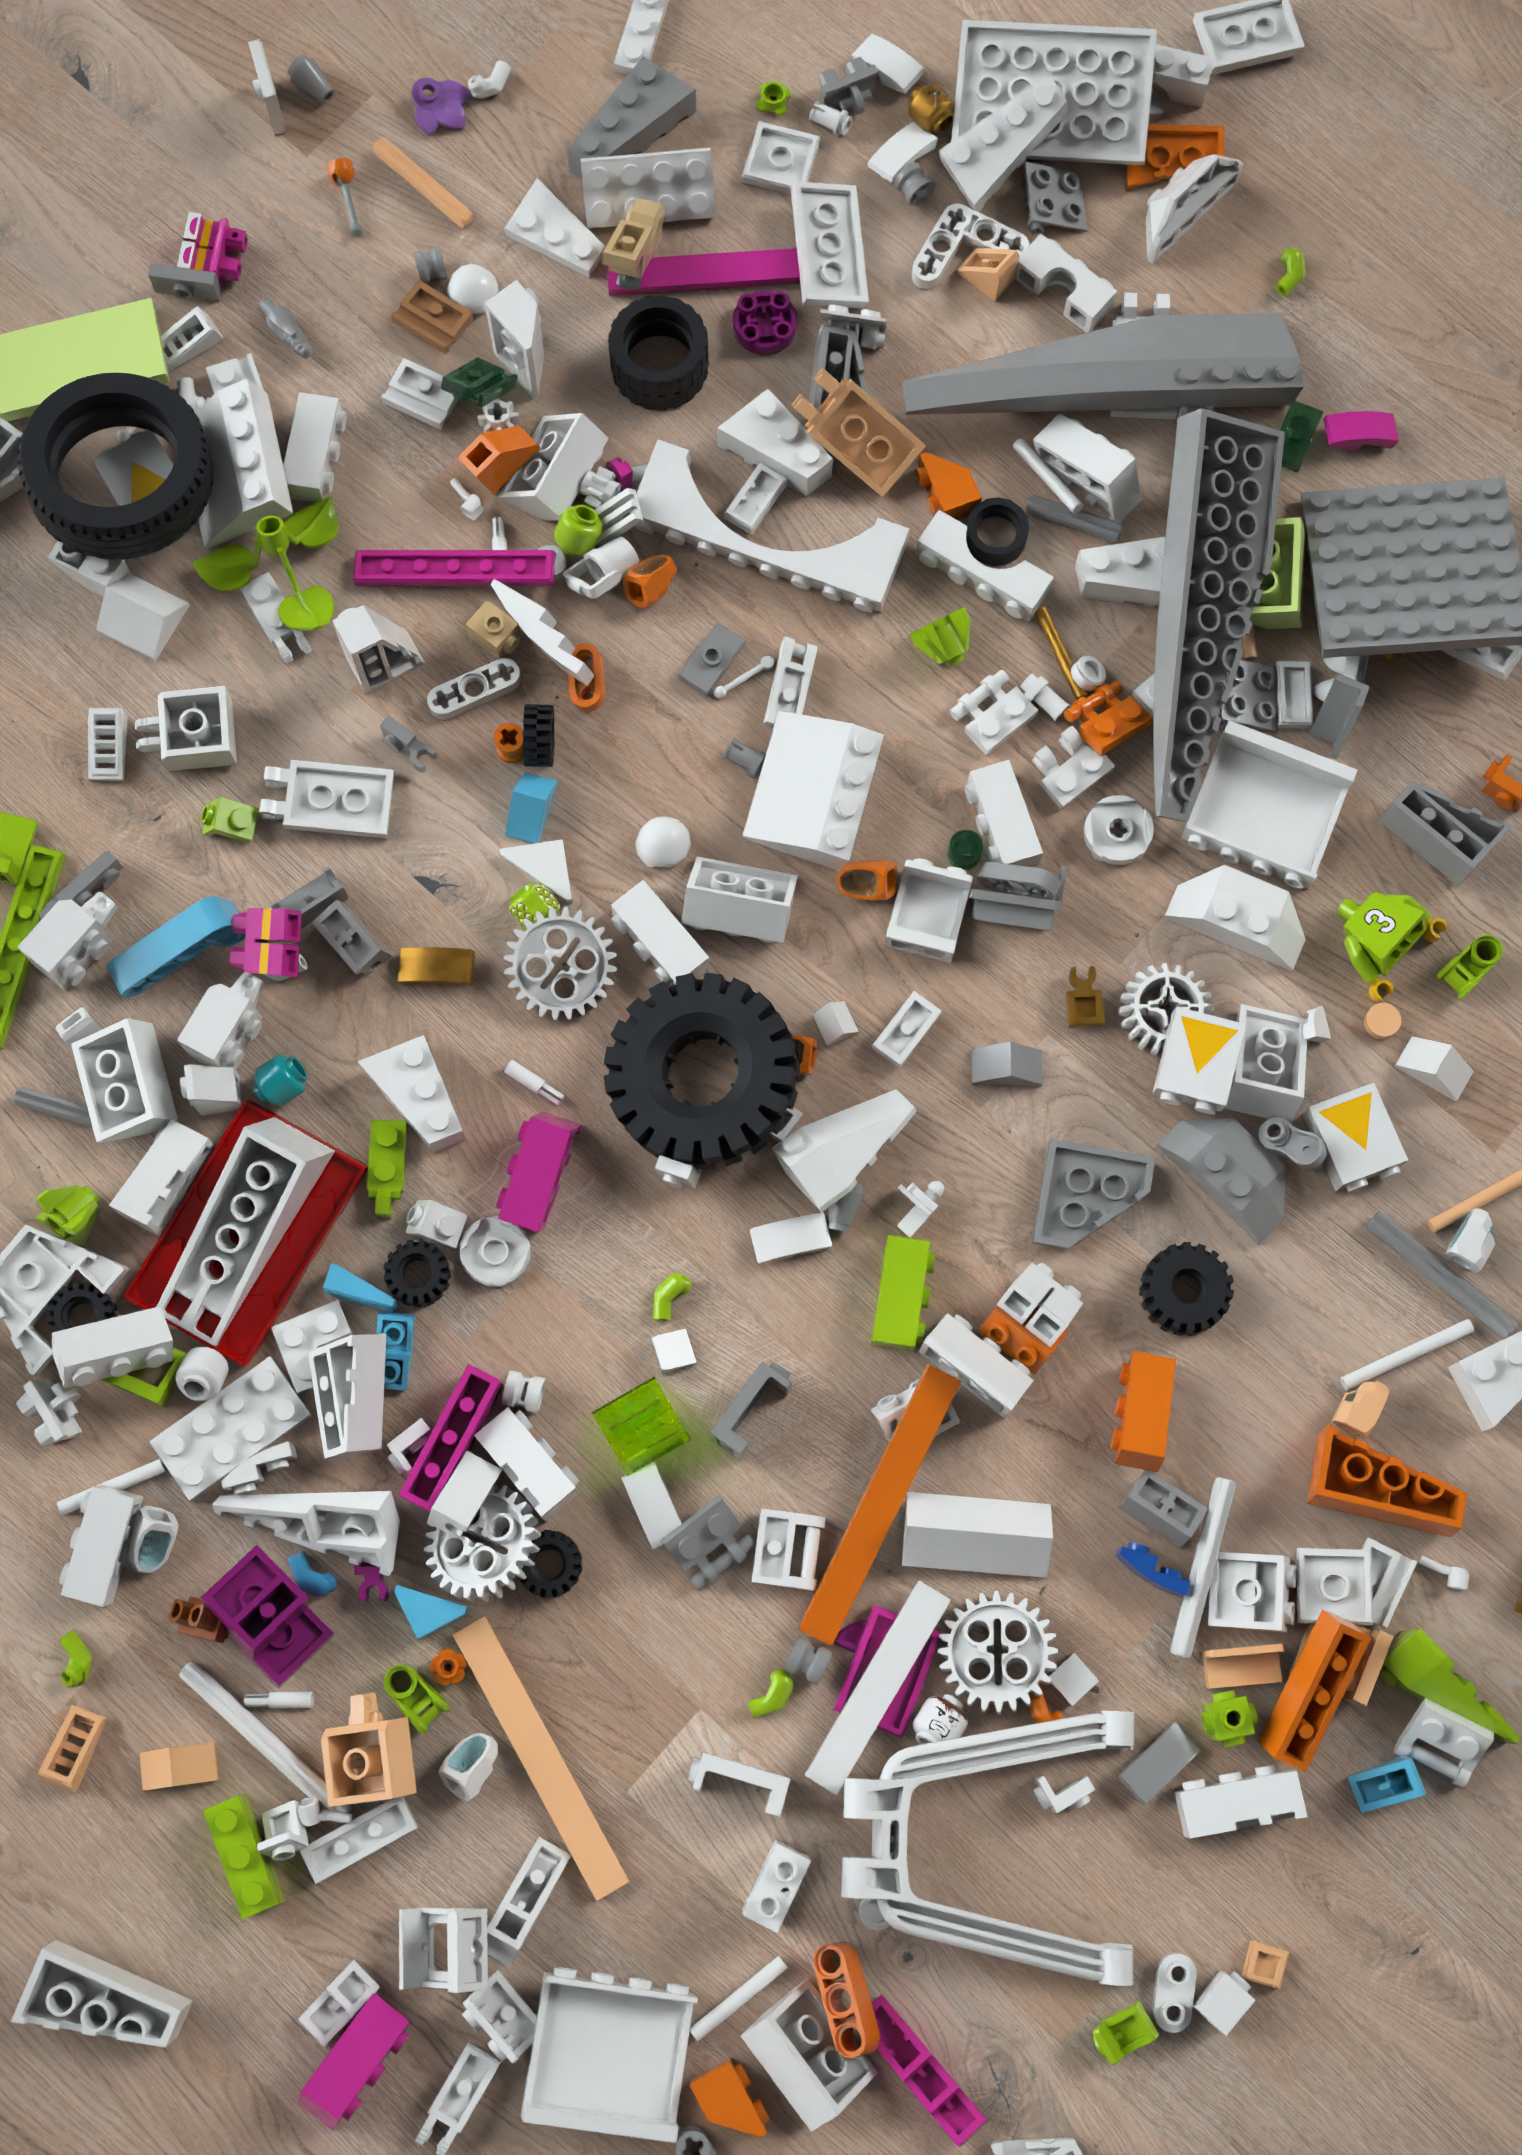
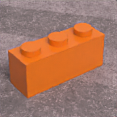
[1110,1351,1176,1472]

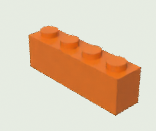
[1258,1609,1372,1772]

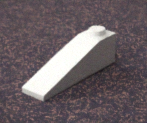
[772,1089,917,1212]

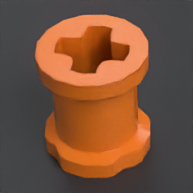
[494,723,523,763]

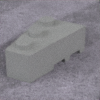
[806,325,871,430]
[1379,781,1513,887]

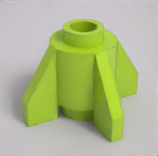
[909,607,971,668]
[35,1185,100,1247]

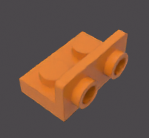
[979,1306,1068,1374]

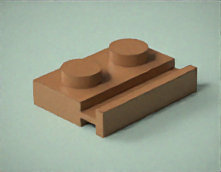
[391,280,473,355]

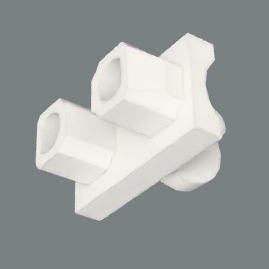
[16,1378,82,1446]

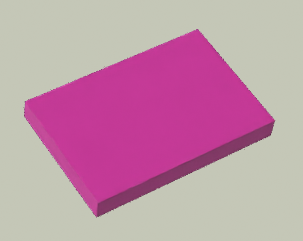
[833,1605,942,1738]

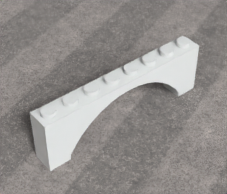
[629,439,909,612]

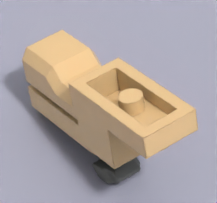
[602,198,665,290]

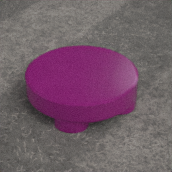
[732,291,798,355]

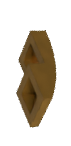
[398,947,475,987]

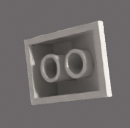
[1225,1004,1308,1123]

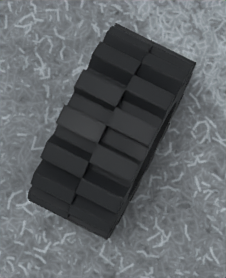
[523,704,555,767]
[383,1239,451,1307]
[46,1282,118,1333]
[518,1530,583,1598]

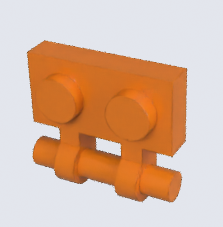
[1064,680,1153,756]

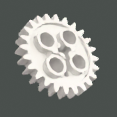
[503,906,617,1020]
[424,1483,541,1603]
[938,1591,1058,1715]

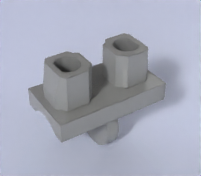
[819,57,879,115]

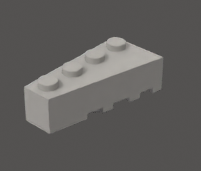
[567,56,696,179]

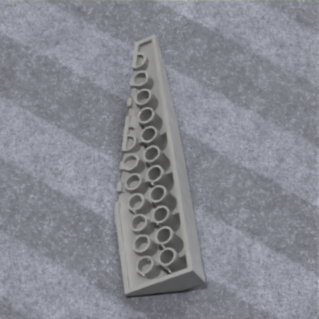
[902,313,1304,415]
[1153,408,1285,822]

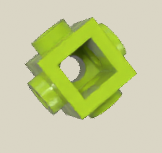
[1201,1690,1258,1747]

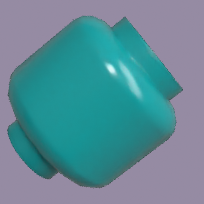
[253,1054,308,1107]

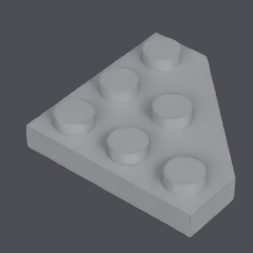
[1032,1139,1155,1250]

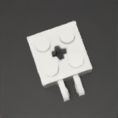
[135,686,237,771]

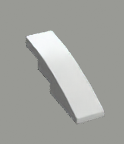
[491,579,594,686]

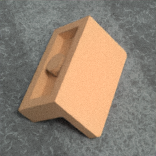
[1202,1644,1284,1689]

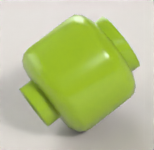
[554,505,603,556]

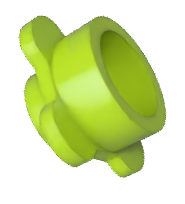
[756,81,791,116]

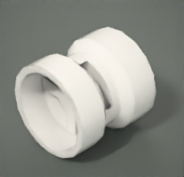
[502,1370,546,1413]

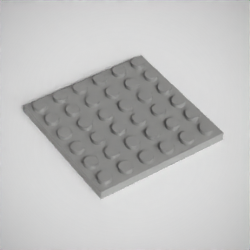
[1301,478,1522,658]

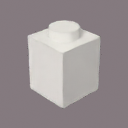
[1193,1970,1256,2036]

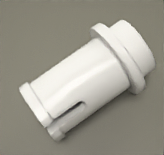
[809,101,852,136]

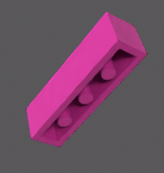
[398,1364,504,1512]

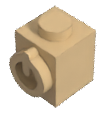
[465,600,521,660]

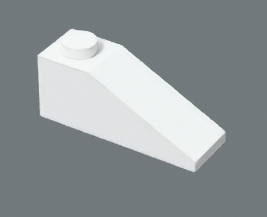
[487,1837,571,1967]

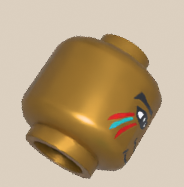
[908,83,955,134]

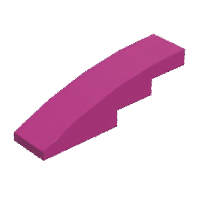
[872,1994,988,2148]

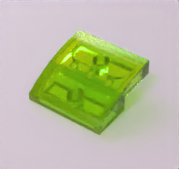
[591,1377,691,1476]

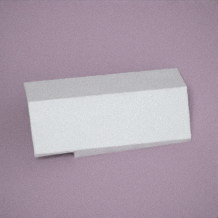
[902,1492,1053,1578]

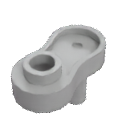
[1259,1117,1326,1172]

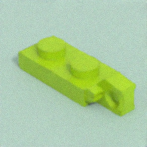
[367,1120,408,1218]

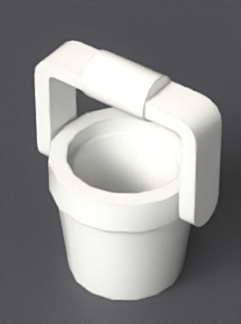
[563,536,639,599]

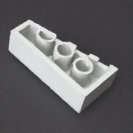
[11,1940,193,2048]

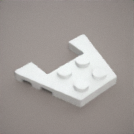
[0,1224,129,1376]

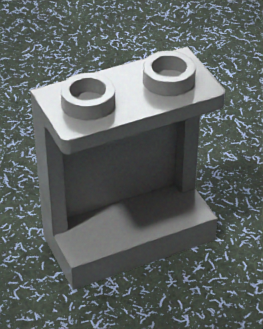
[710,1361,792,1461]

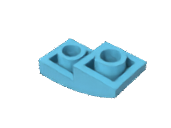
[376,1312,416,1391]

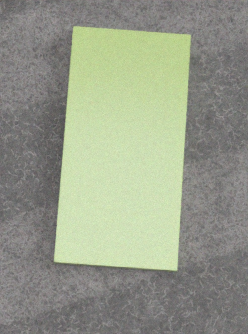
[0,298,170,422]

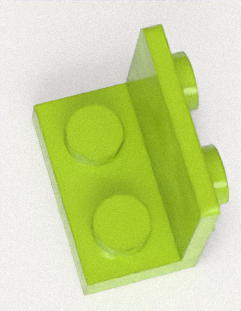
[0,811,38,886]

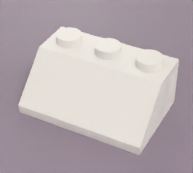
[484,280,544,399]
[497,413,609,521]
[681,857,798,943]
[71,1018,178,1143]
[919,1313,1034,1418]
[741,1978,878,2132]

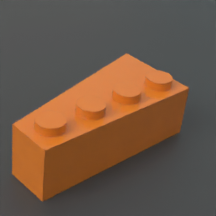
[1307,1424,1467,1537]

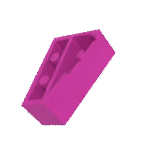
[496,1112,582,1232]
[297,1993,410,2131]

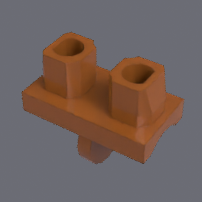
[168,1596,228,1643]

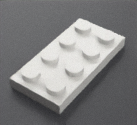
[580,148,716,228]
[791,181,869,309]
[149,1356,312,1502]

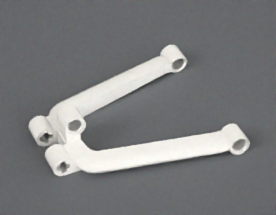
[841,1711,1134,1986]

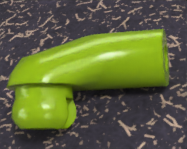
[1275,248,1306,297]
[59,1630,93,1688]
[748,1669,793,1719]

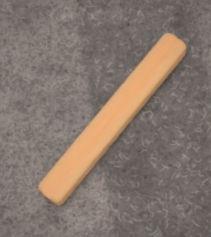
[373,137,473,228]

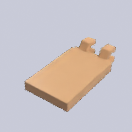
[792,368,926,497]

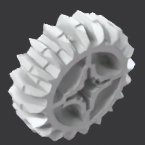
[1119,963,1214,1056]

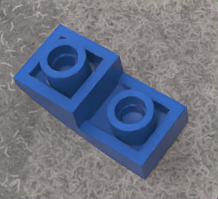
[1116,1542,1190,1597]

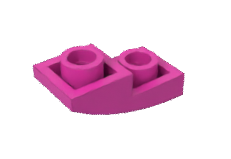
[1323,411,1399,451]

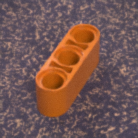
[813,1942,880,2058]

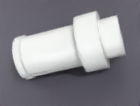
[1020,673,1070,721]

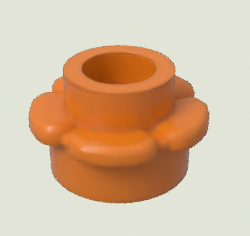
[430,1649,467,1686]

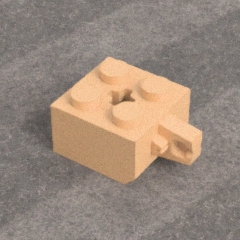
[321,1693,417,1807]

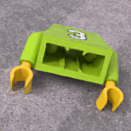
[1337,892,1447,1002]

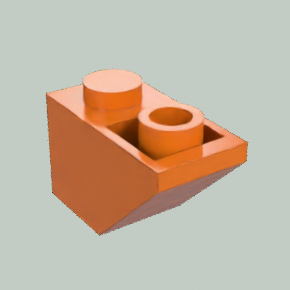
[457,425,541,495]
[915,452,982,520]
[690,2057,770,2137]

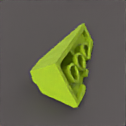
[1378,1628,1521,1744]

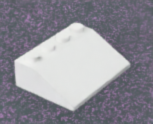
[195,379,293,549]
[742,711,884,871]

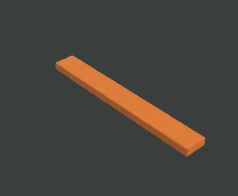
[798,1364,961,1646]

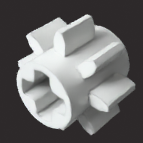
[477,397,520,433]
[580,467,621,509]

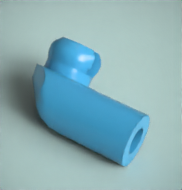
[288,1552,337,1597]

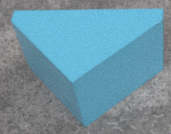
[505,772,558,844]
[394,1585,470,1640]
[1347,1757,1426,1813]

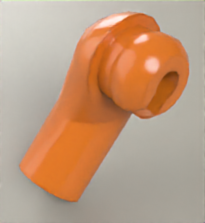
[1028,1683,1064,1723]

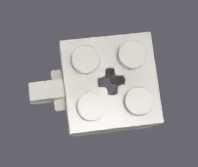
[17,891,118,991]
[177,972,265,1070]

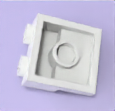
[1208,1552,1297,1633]

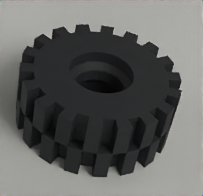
[1139,1242,1234,1336]

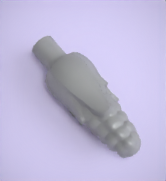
[259,298,313,359]

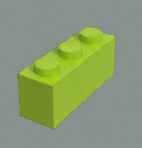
[871,1235,936,1352]
[203,1794,285,1920]

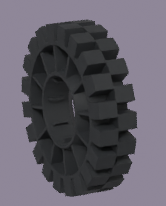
[603,973,800,1169]

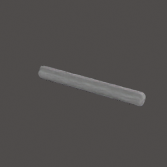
[1367,1212,1517,1338]

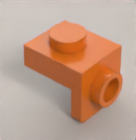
[1481,754,1522,813]

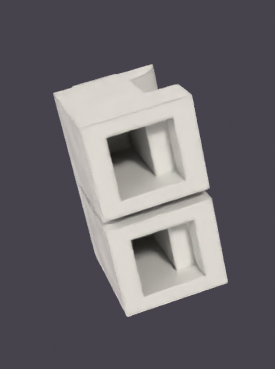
[996,1263,1083,1348]

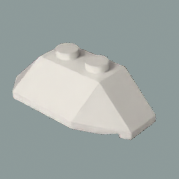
[1145,154,1244,265]
[1164,865,1306,971]

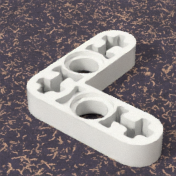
[911,204,1029,289]

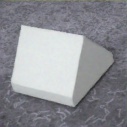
[813,1001,859,1047]
[55,1007,101,1049]

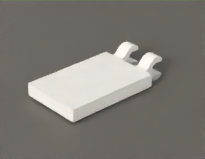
[260,760,394,839]

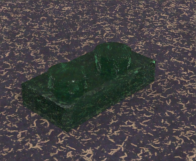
[1280,400,1323,473]

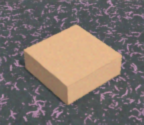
[1241,1940,1289,1990]

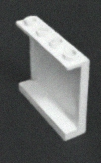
[1181,720,1357,889]
[521,1967,698,2143]

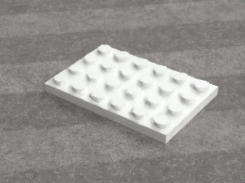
[951,20,1157,165]

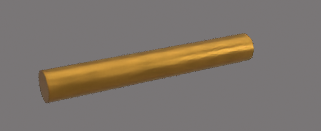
[1035,607,1089,700]

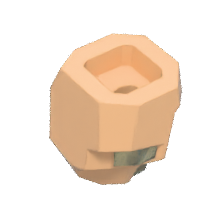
[1331,1381,1389,1439]

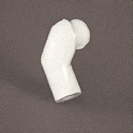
[176,377,210,412]

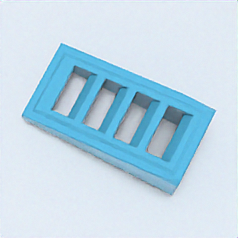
[323,1263,399,1313]

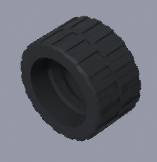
[608,295,709,411]

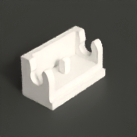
[426,1451,502,1538]

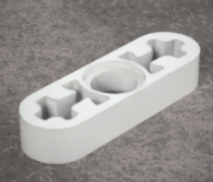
[427,658,521,720]

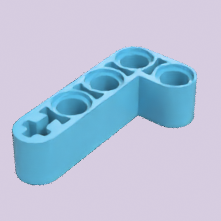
[106,896,246,998]

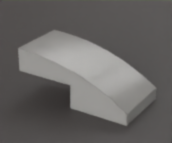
[1118,1722,1201,1805]

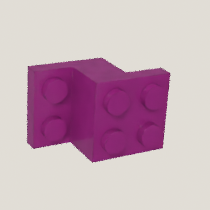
[201,1545,334,1689]

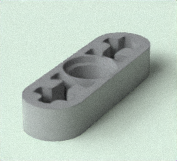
[977,862,1062,900]

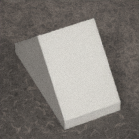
[1394,1036,1474,1102]

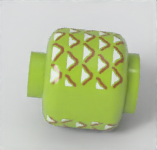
[509,882,560,931]

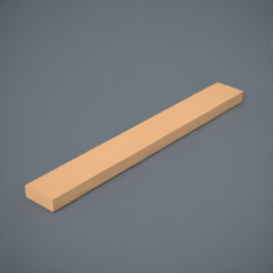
[453,1616,630,1901]

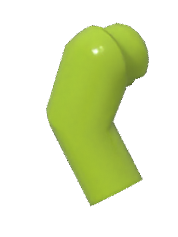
[653,1273,692,1321]

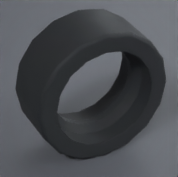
[966,497,1029,566]

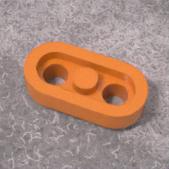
[568,643,606,712]

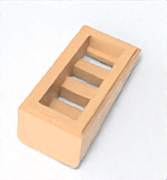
[38,1705,107,1793]

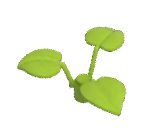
[192,496,339,631]

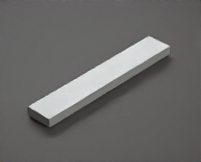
[804,1580,951,1796]

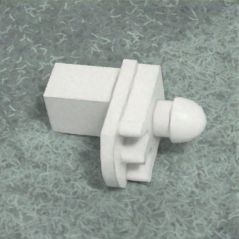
[897,1181,944,1238]

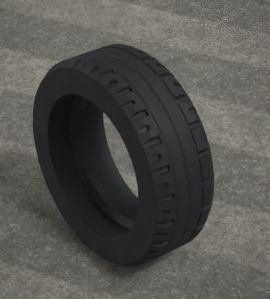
[17,373,213,560]

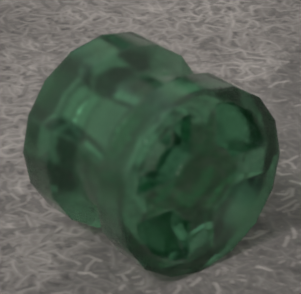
[947,830,983,871]

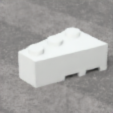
[1075,536,1166,608]
[332,605,425,694]
[474,1407,580,1522]
[1174,1764,1308,1839]

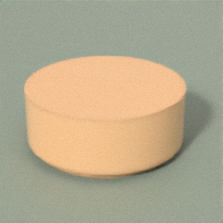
[1364,1003,1401,1039]

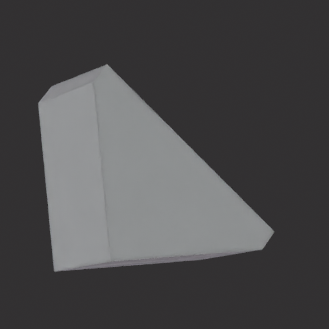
[972,1041,1042,1086]

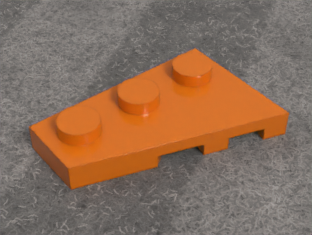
[1126,124,1224,191]

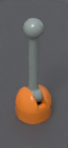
[327,158,363,237]

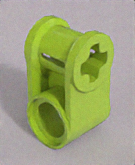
[1436,934,1503,1000]
[383,1664,451,1735]

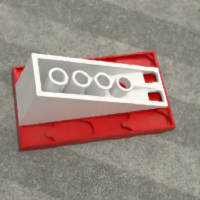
[123,1099,368,1367]

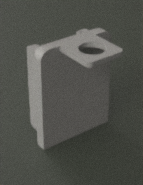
[969,866,1067,930]

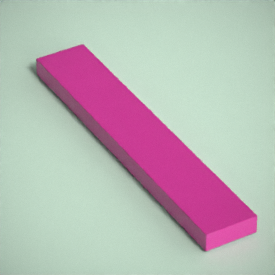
[607,248,800,296]
[353,550,556,586]

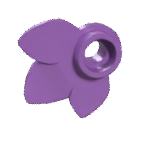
[411,78,472,136]

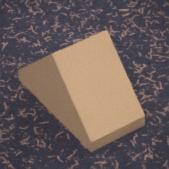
[956,248,1020,302]
[140,1742,219,1791]

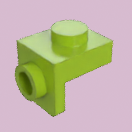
[201,796,259,843]
[1093,2000,1159,2066]

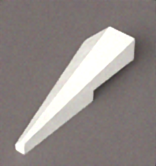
[212,1491,400,1576]

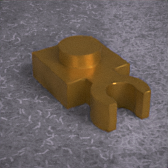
[1066,966,1105,1028]

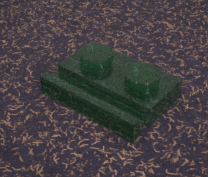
[441,357,518,408]

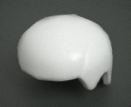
[447,264,499,314]
[635,816,691,869]

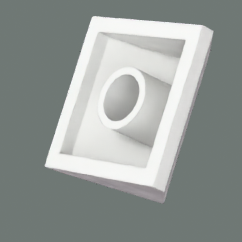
[96,574,190,661]

